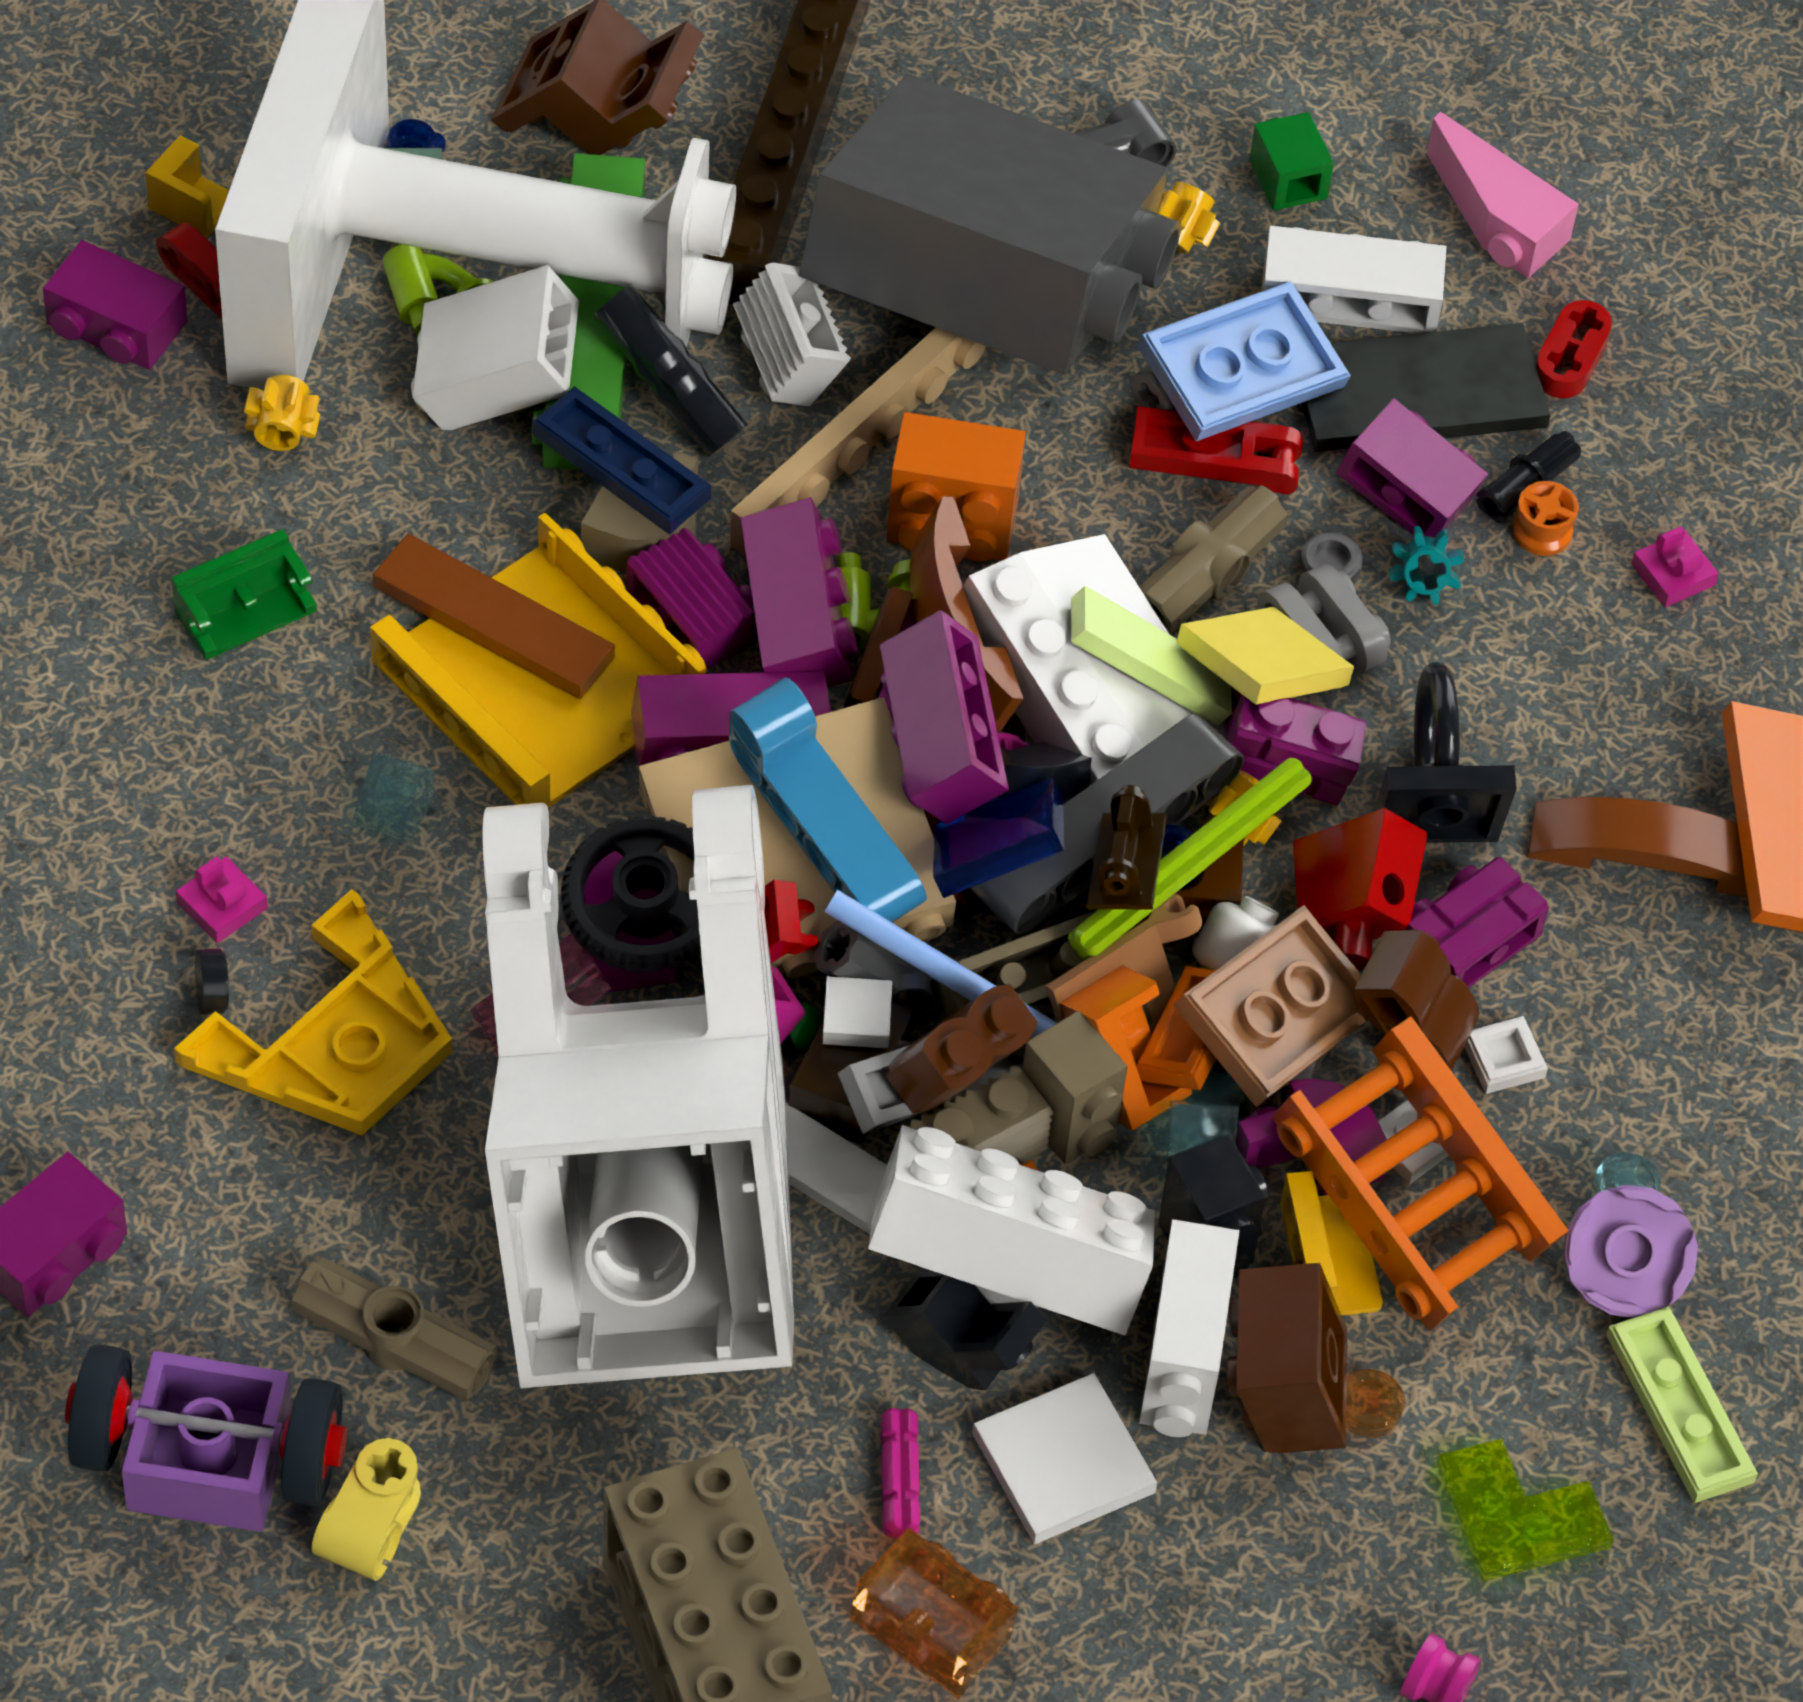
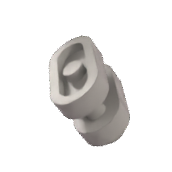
[1257,564,1391,693]

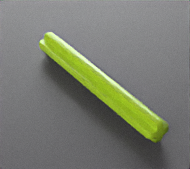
[1068,758,1312,960]

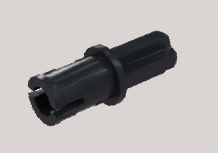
[1476,431,1582,523]

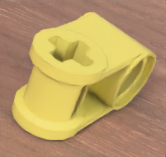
[311,1438,421,1581]

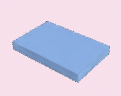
[1136,281,1351,441]

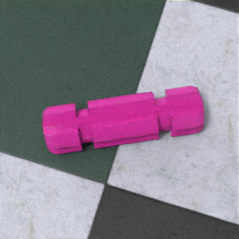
[880,1408,920,1538]

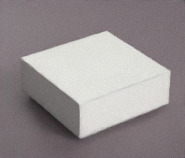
[823,976,892,1048]
[1464,1016,1548,1094]

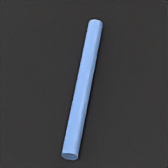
[824,889,1057,1038]

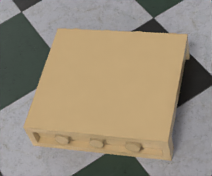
[639,697,956,979]

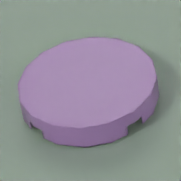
[1563,1185,1698,1318]

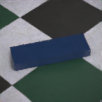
[533,386,711,535]

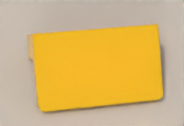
[1280,1171,1383,1315]

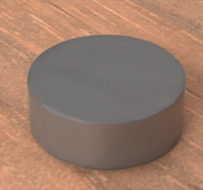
[1300,532,1363,584]

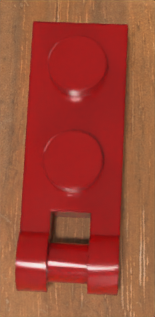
[1129,406,1303,495]

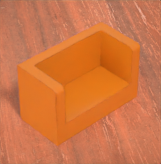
[1060,965,1193,1131]

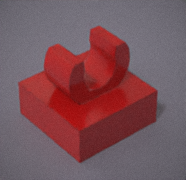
[764,879,818,964]

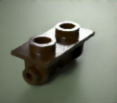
[1087,785,1167,910]

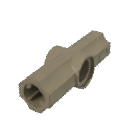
[1139,485,1288,635]
[291,1257,497,1401]

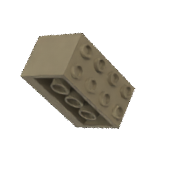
[603,1447,832,1702]

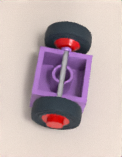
[65,1345,347,1532]

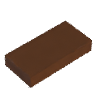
[842,586,913,709]

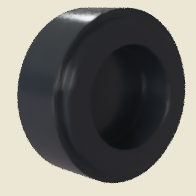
[195,948,229,1015]

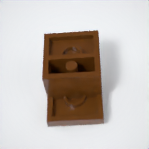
[491,0,704,155]

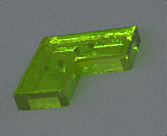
[1436,1439,1614,1582]

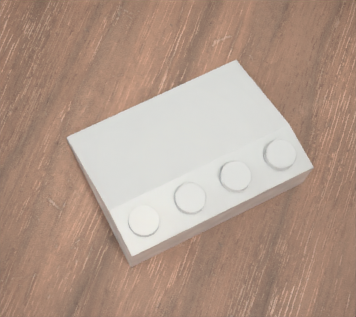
[963,534,1227,786]

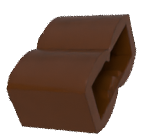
[1354,929,1480,1071]
[885,984,1038,1113]

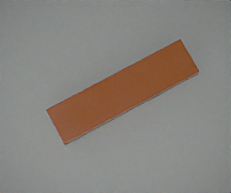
[373,533,615,699]

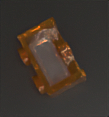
[849,1528,1019,1700]

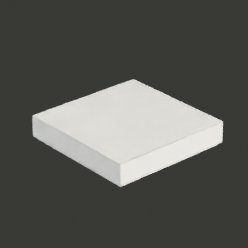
[972,1373,1157,1545]

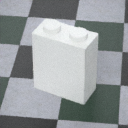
[411,265,579,430]
[1139,1219,1239,1437]

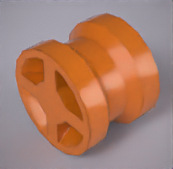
[1512,481,1579,556]

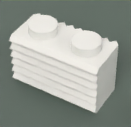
[733,262,851,406]

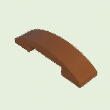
[909,496,1024,733]
[1528,797,1748,897]

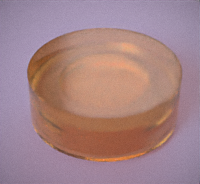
[1346,1369,1405,1438]

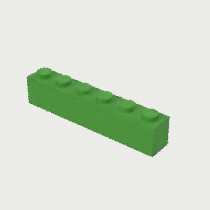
[532,153,645,470]

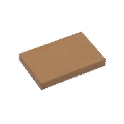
[1173,905,1368,1107]

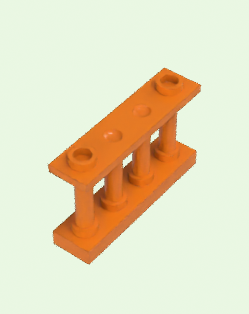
[1272,1016,1569,1331]

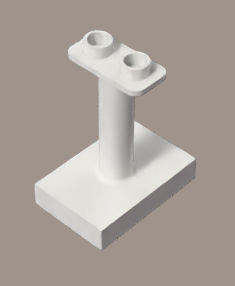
[215,0,736,391]

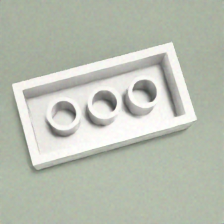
[868,1125,1155,1335]

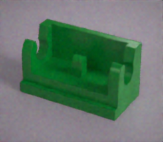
[171,529,317,660]

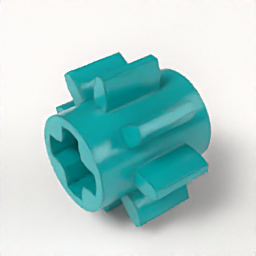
[1389,526,1465,605]

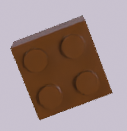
[1227,1263,1347,1453]

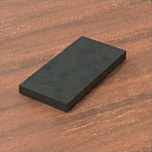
[1302,323,1551,452]

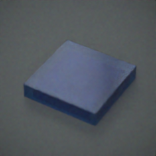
[933,777,1064,898]

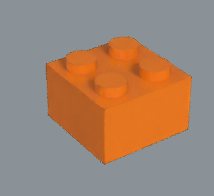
[886,412,1026,561]

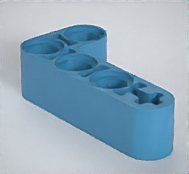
[729,677,927,923]

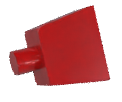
[1293,808,1427,971]

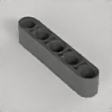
[970,714,1245,935]

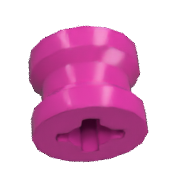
[1400,1633,1482,1702]

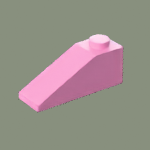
[1427,112,1579,278]

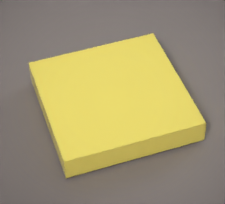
[1176,607,1354,705]

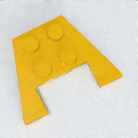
[174,889,453,1136]

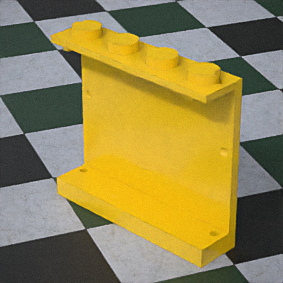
[370,513,707,808]

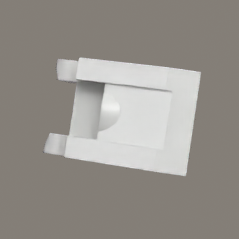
[483,785,794,1388]

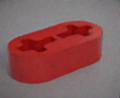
[156,222,222,318]
[1536,300,1613,398]

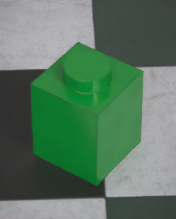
[1249,112,1334,211]

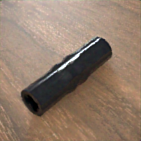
[592,283,748,457]

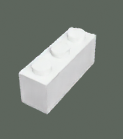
[1261,226,1446,333]

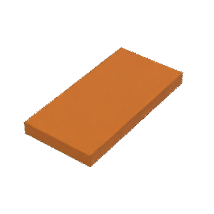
[1721,701,1803,932]

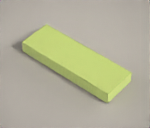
[1071,586,1232,726]
[1606,1306,1758,1503]

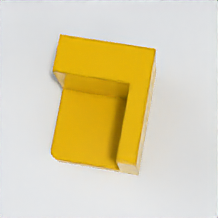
[145,135,229,239]

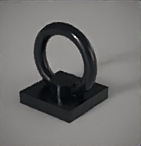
[1374,662,1517,843]

